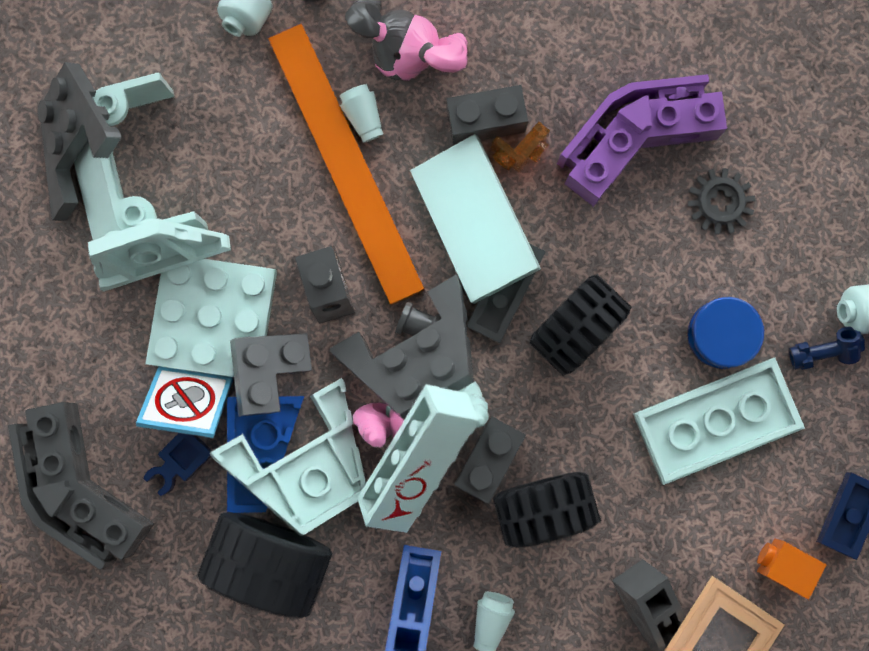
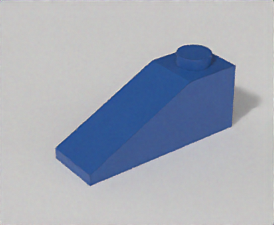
[385,545,441,651]

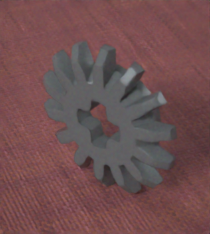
[687,168,755,235]

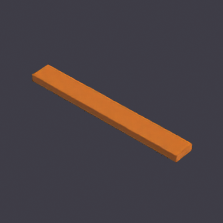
[268,23,425,306]

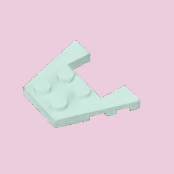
[210,378,366,536]

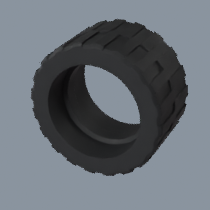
[197,512,332,619]

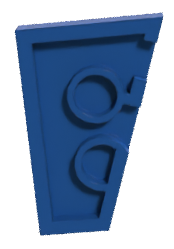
[227,396,304,513]

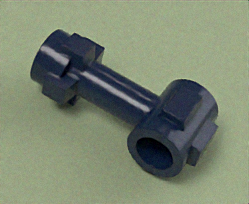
[788,327,865,370]

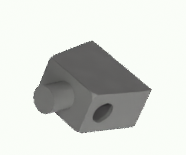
[295,246,355,324]

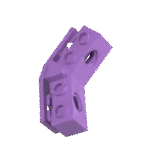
[557,74,727,207]

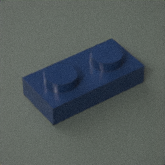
[816,472,869,560]

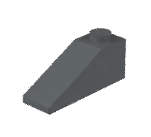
[612,559,701,651]

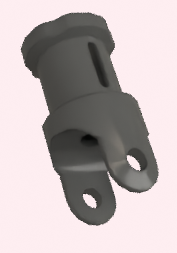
[395,302,468,336]

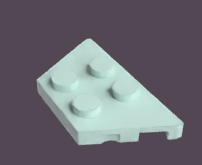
[88,218,231,292]

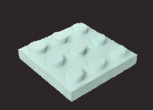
[145,259,277,377]

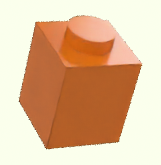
[757,538,827,600]

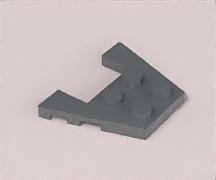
[38,62,122,221]
[330,274,474,420]

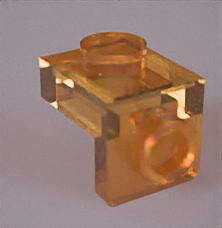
[491,121,550,172]

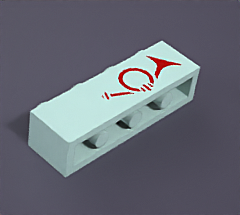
[357,385,479,533]

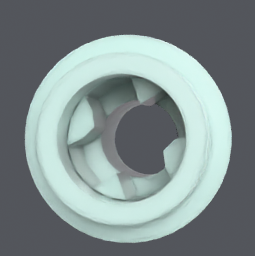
[339,84,384,143]
[473,592,515,651]

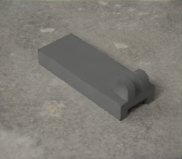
[466,243,546,343]

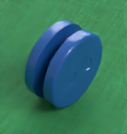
[688,297,764,369]

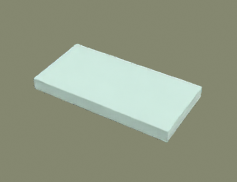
[410,134,541,304]
[633,358,805,485]

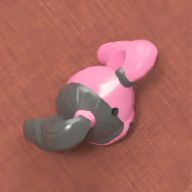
[345,0,468,81]

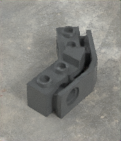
[8,402,155,570]

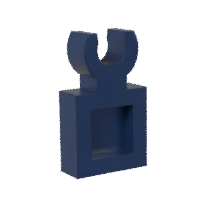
[143,433,212,496]

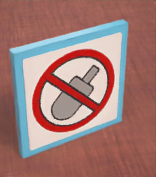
[136,366,232,438]

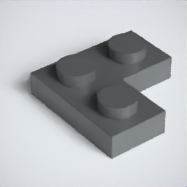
[230,333,312,417]

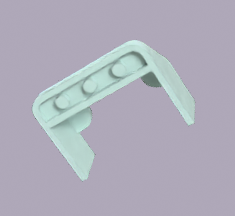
[74,72,208,240]

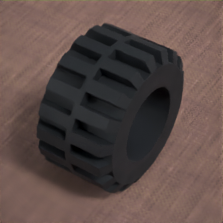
[529,274,631,376]
[493,472,601,548]

